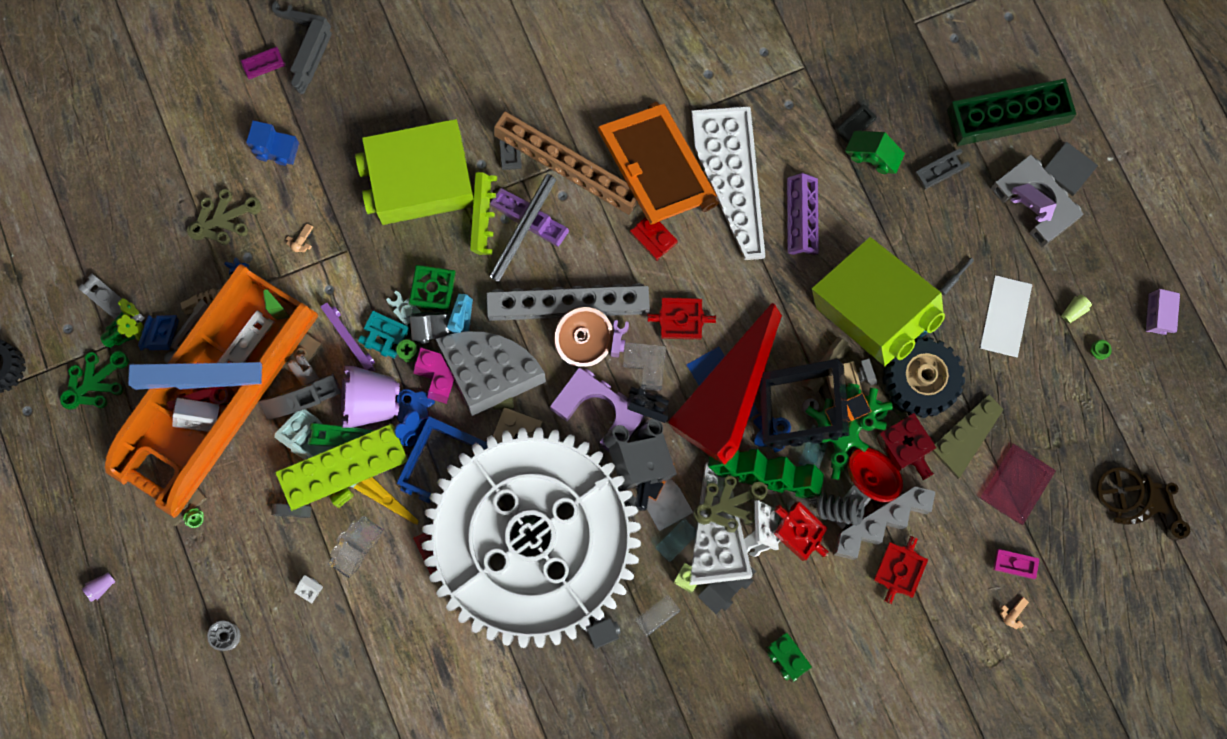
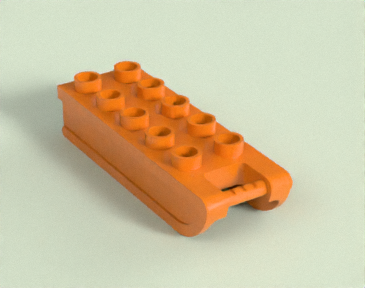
[105,264,319,518]

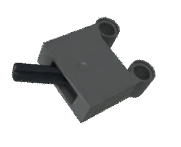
[603,419,677,511]

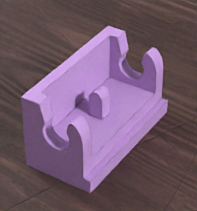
[1011,183,1057,222]
[1146,289,1180,335]

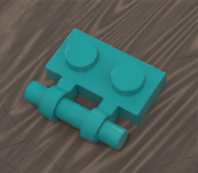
[358,311,410,359]

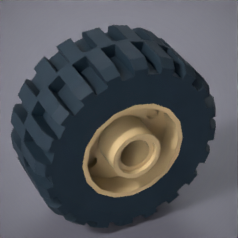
[882,337,965,418]

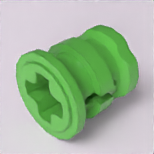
[396,340,418,363]

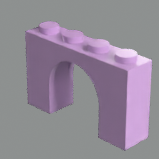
[550,368,645,452]

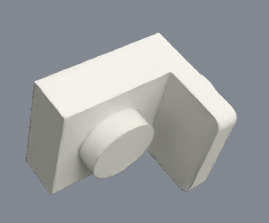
[294,575,323,604]

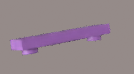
[321,302,376,372]

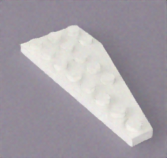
[692,107,765,260]

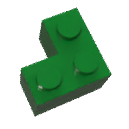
[845,131,905,175]

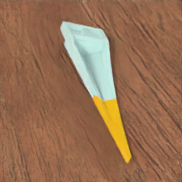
[274,409,418,525]

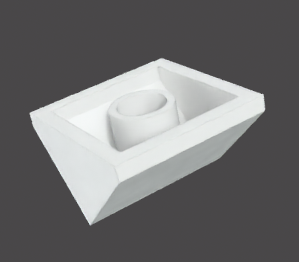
[172,398,220,432]

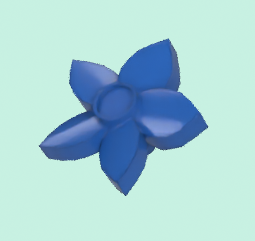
[224,257,249,275]

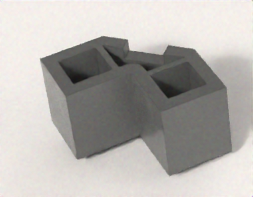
[698,566,756,614]

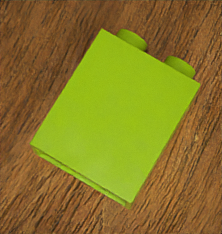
[355,119,474,225]
[812,237,945,366]

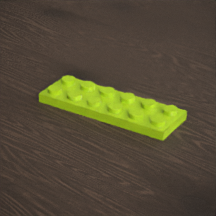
[275,423,408,511]

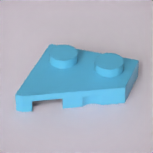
[447,294,473,333]

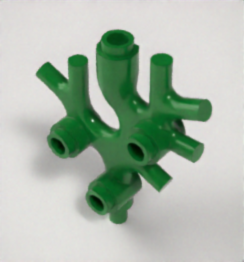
[805,383,892,480]

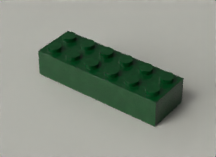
[947,78,1077,146]

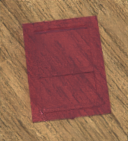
[980,444,1056,525]

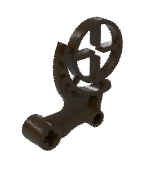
[1096,467,1190,541]

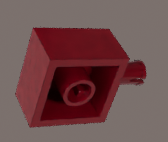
[875,413,937,480]

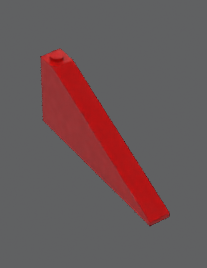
[668,303,782,465]

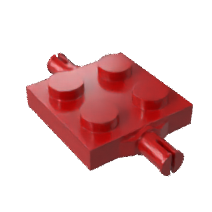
[647,298,716,340]
[774,501,829,561]
[873,536,929,604]

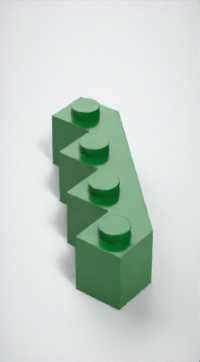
[708,449,824,498]

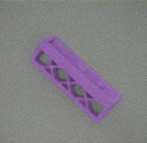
[787,173,819,255]

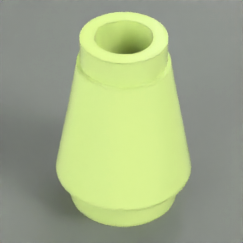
[1061,294,1092,324]

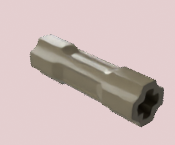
[801,337,851,395]

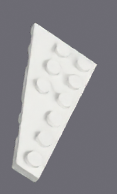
[689,462,752,585]

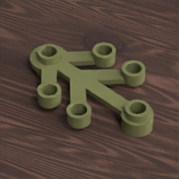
[187,189,262,245]
[693,476,768,533]

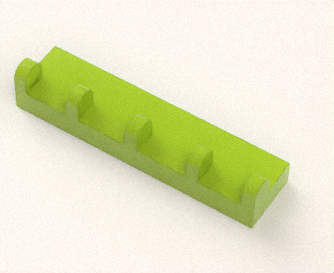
[470,172,497,255]

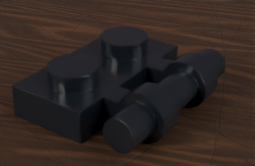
[627,386,669,423]

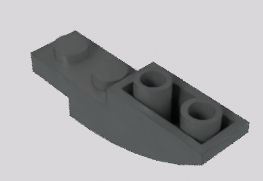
[259,373,342,420]

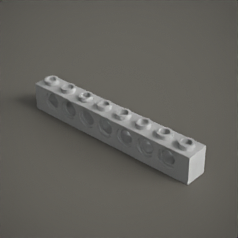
[487,283,650,321]

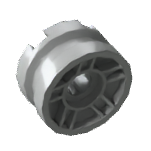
[207,621,241,651]

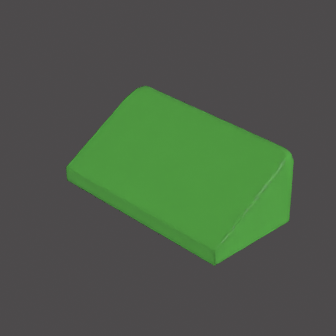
[263,289,290,320]

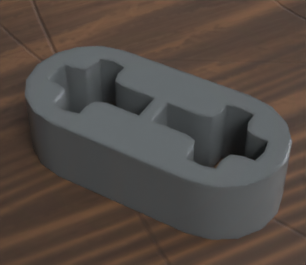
[271,504,312,518]

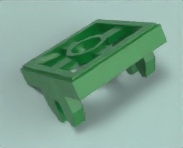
[409,265,456,312]

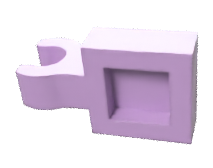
[611,320,629,358]

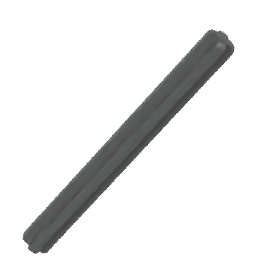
[489,174,556,282]

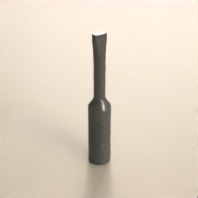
[939,258,974,296]

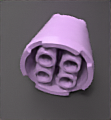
[341,366,400,428]

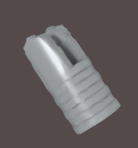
[287,353,319,385]

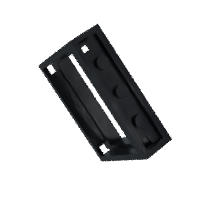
[760,359,850,450]

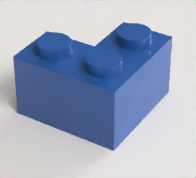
[246,121,299,166]

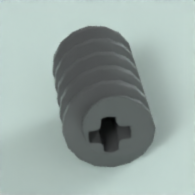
[818,493,864,526]

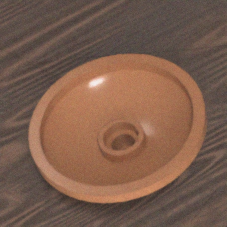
[554,306,613,367]

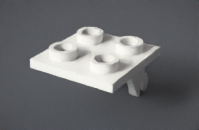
[744,500,780,557]

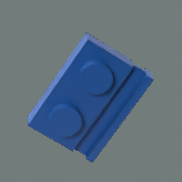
[138,315,179,351]

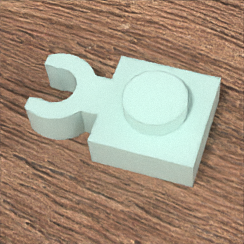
[386,291,421,327]

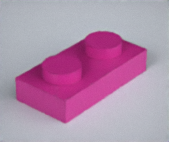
[993,549,1040,579]

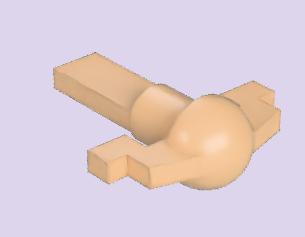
[286,224,313,252]
[1000,597,1029,629]

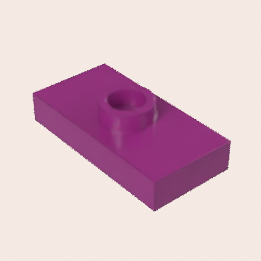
[241,47,285,80]

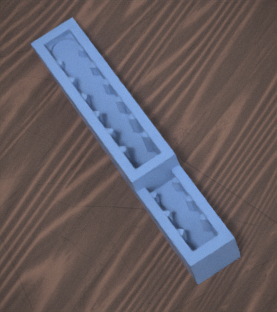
[128,362,262,390]

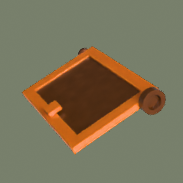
[597,102,720,225]

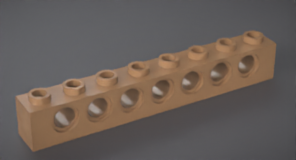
[494,111,638,215]

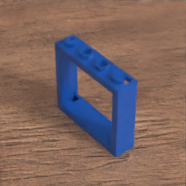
[397,416,488,504]

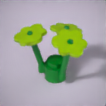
[100,298,144,348]

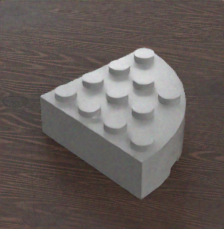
[436,331,546,416]

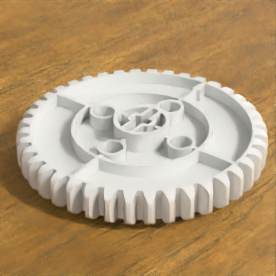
[422,427,641,648]

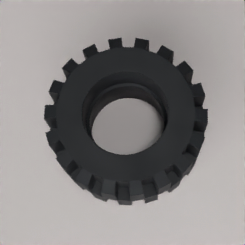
[0,339,26,393]

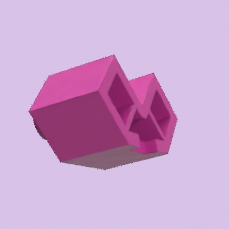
[414,348,454,404]

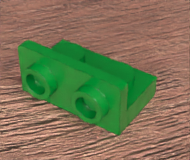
[766,632,812,682]

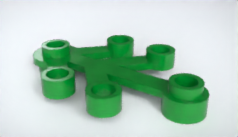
[60,351,129,410]

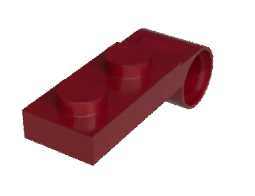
[167,386,235,410]

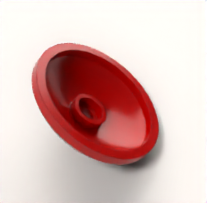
[847,448,903,502]

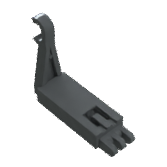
[272,1,332,94]

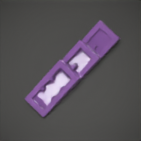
[490,188,569,247]

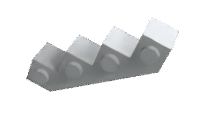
[833,487,935,560]

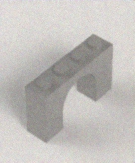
[991,155,1083,248]

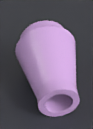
[82,572,115,602]

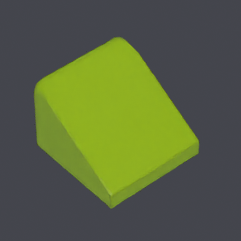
[329,487,354,508]

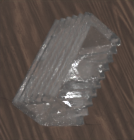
[635,595,680,637]

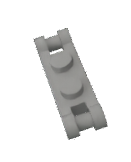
[78,273,145,324]

